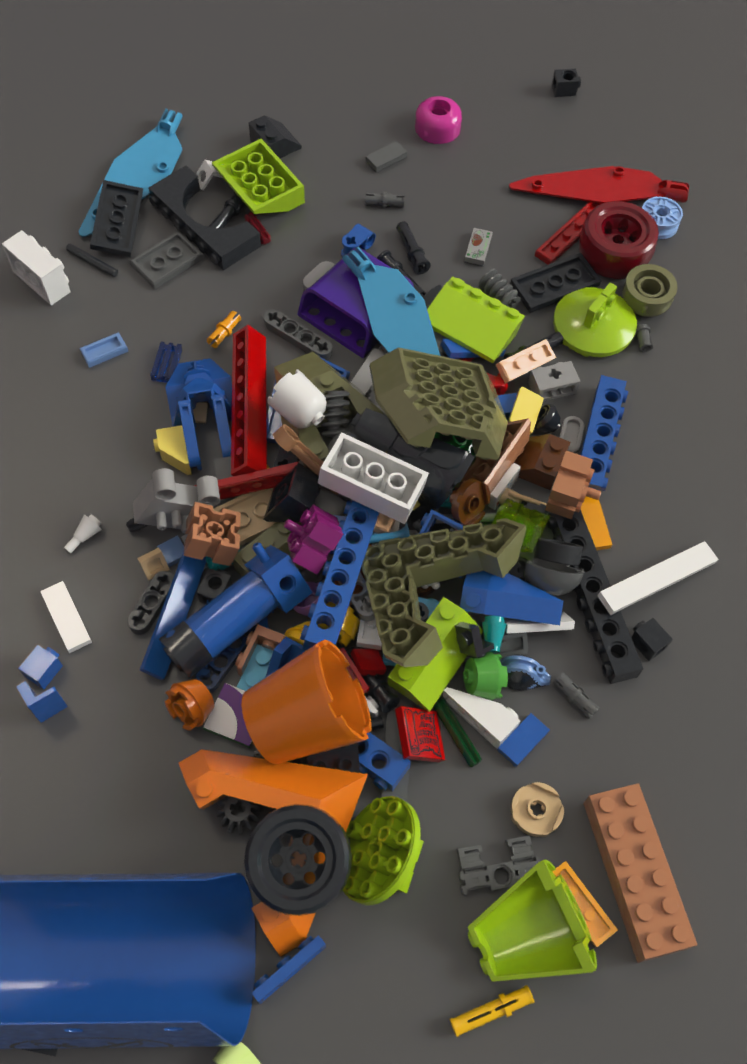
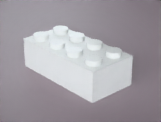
[318,432,429,524]

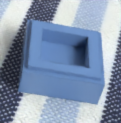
[157,535,184,567]

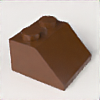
[514,434,571,490]

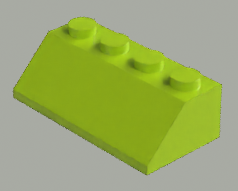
[388,597,483,712]

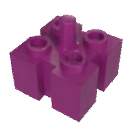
[284,504,344,574]

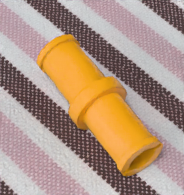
[206,311,241,348]

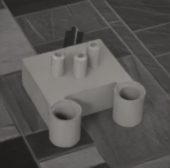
[126,468,220,533]

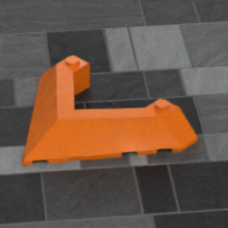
[179,749,368,957]

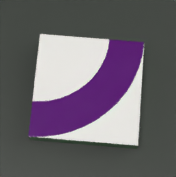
[203,683,253,748]

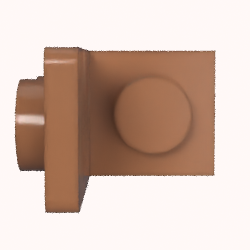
[236,625,285,676]

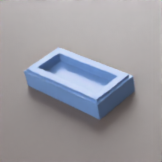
[79,332,128,368]

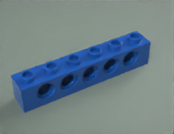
[580,375,628,491]
[358,732,411,792]

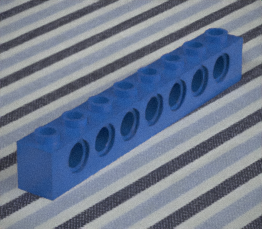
[300,500,379,651]

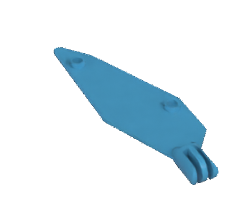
[79,108,183,237]
[342,246,440,356]

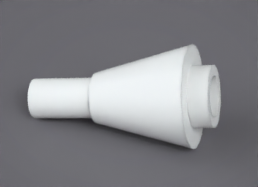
[64,514,102,553]

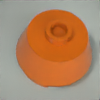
[165,679,215,730]

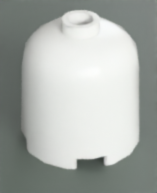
[267,369,327,429]

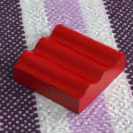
[351,648,386,676]

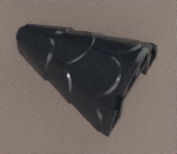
[350,408,475,510]

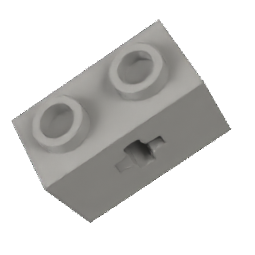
[528,361,580,401]

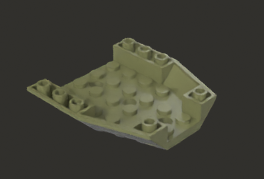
[369,347,508,460]

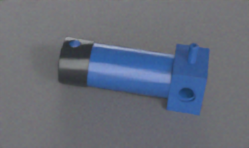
[159,542,313,678]

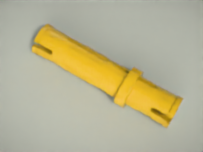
[450,985,534,1037]

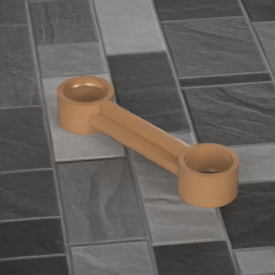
[273,424,339,495]

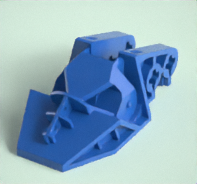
[165,358,232,470]

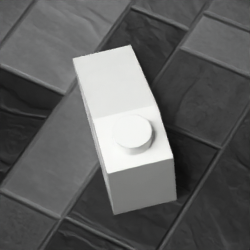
[443,687,520,749]

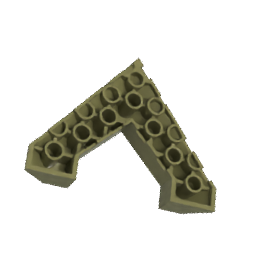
[362,518,527,667]

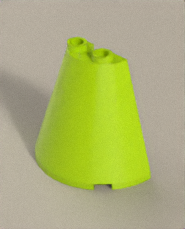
[467,860,597,982]

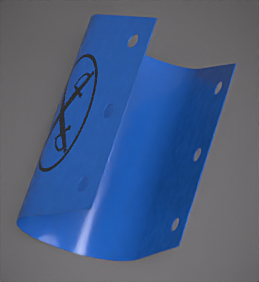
[0,873,256,1049]

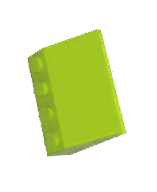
[212,139,305,214]
[427,277,525,363]

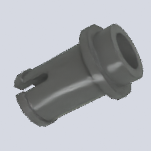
[635,324,653,352]

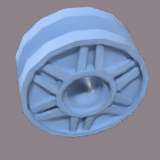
[642,197,683,239]

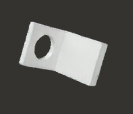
[196,159,223,190]

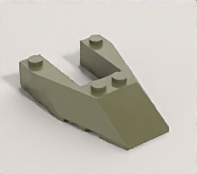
[274,352,384,474]

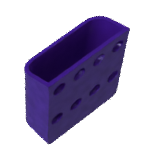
[297,248,414,358]

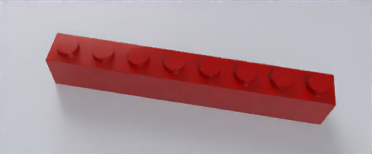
[231,325,267,476]

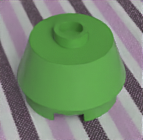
[463,651,508,701]

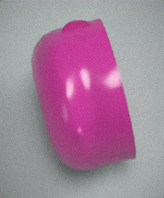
[415,96,462,144]

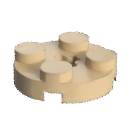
[511,782,564,837]

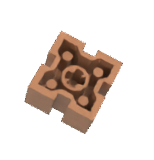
[545,451,601,519]
[184,502,241,566]

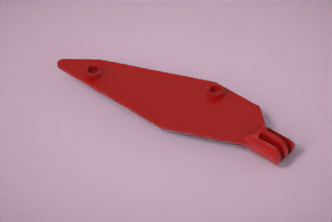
[509,166,689,203]

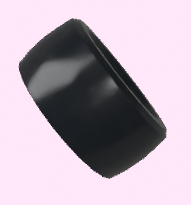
[244,804,352,916]

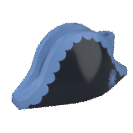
[500,654,551,691]

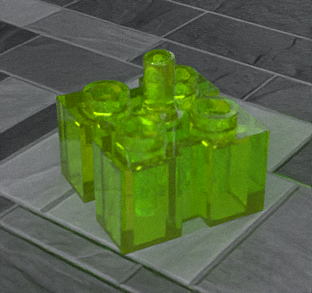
[492,498,550,553]

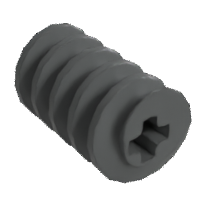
[478,268,521,309]
[321,391,350,437]

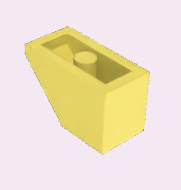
[153,425,192,475]

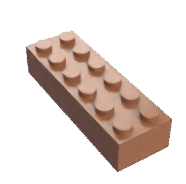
[583,783,698,963]

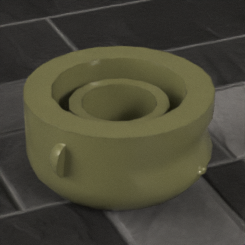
[622,264,678,317]

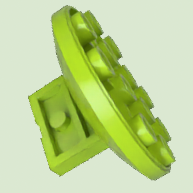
[553,283,637,357]
[343,796,424,906]

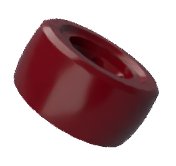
[579,201,659,279]

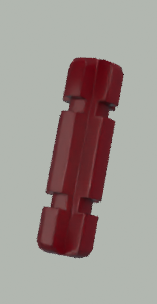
[244,212,271,245]

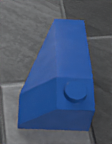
[460,571,564,626]

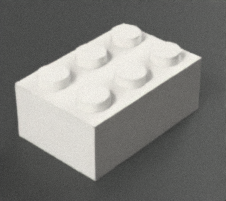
[2,230,71,305]

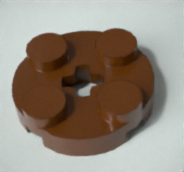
[450,478,490,525]

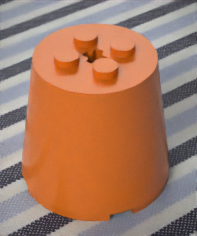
[241,640,371,764]

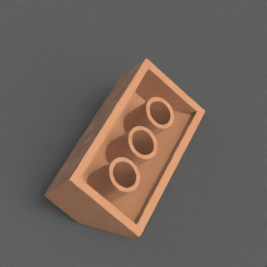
[454,418,531,505]

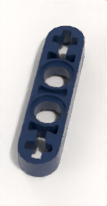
[195,623,259,693]

